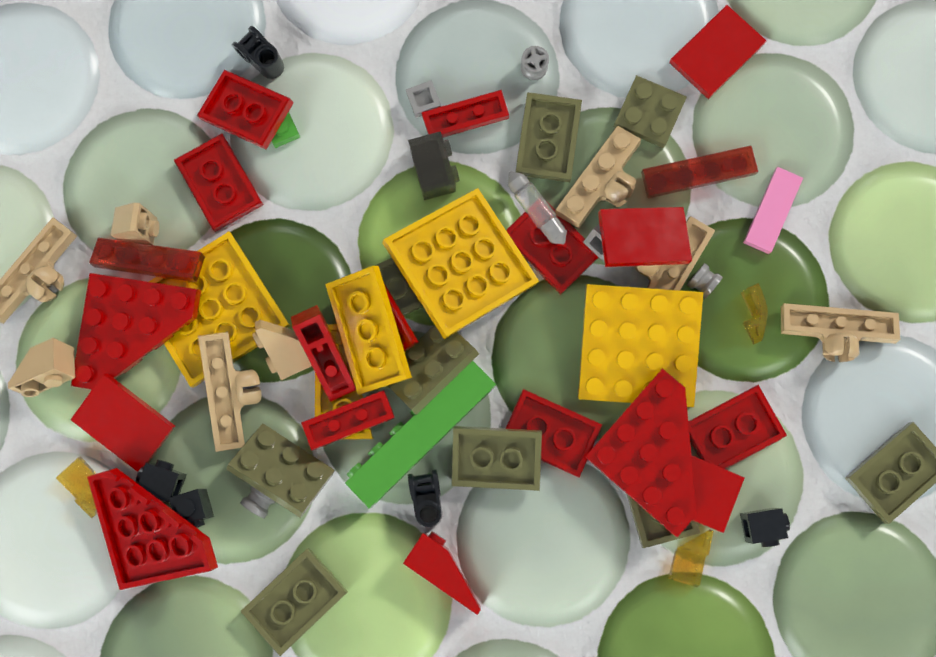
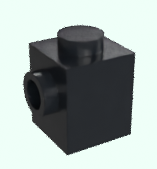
[135,459,187,502]
[169,489,214,528]
[740,508,790,547]

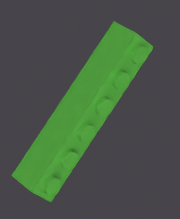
[345,361,496,509]

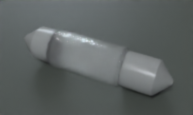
[508,171,567,244]

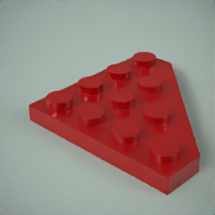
[71,273,201,390]
[585,368,697,537]
[87,468,218,590]

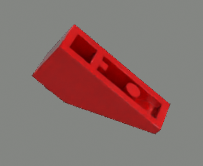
[291,305,356,402]
[403,531,481,615]

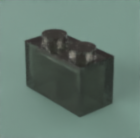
[408,131,460,200]

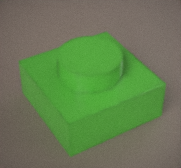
[272,112,300,148]

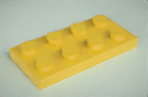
[325,266,412,395]

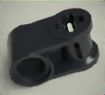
[231,26,284,79]
[408,469,443,527]

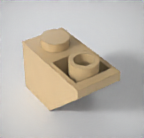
[111,203,159,245]
[252,320,312,380]
[8,338,75,397]

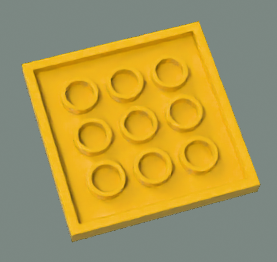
[382,188,539,339]
[148,231,290,388]
[578,284,703,407]

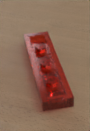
[641,145,759,198]
[89,238,205,282]

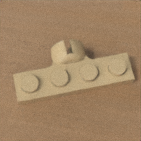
[555,126,641,228]
[635,216,715,290]
[0,217,77,324]
[781,303,900,362]
[198,332,262,452]

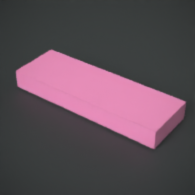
[743,167,803,254]

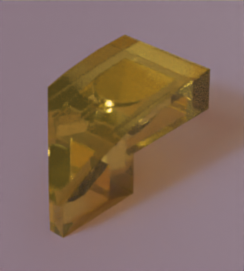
[741,283,768,345]
[56,456,97,518]
[668,529,714,587]

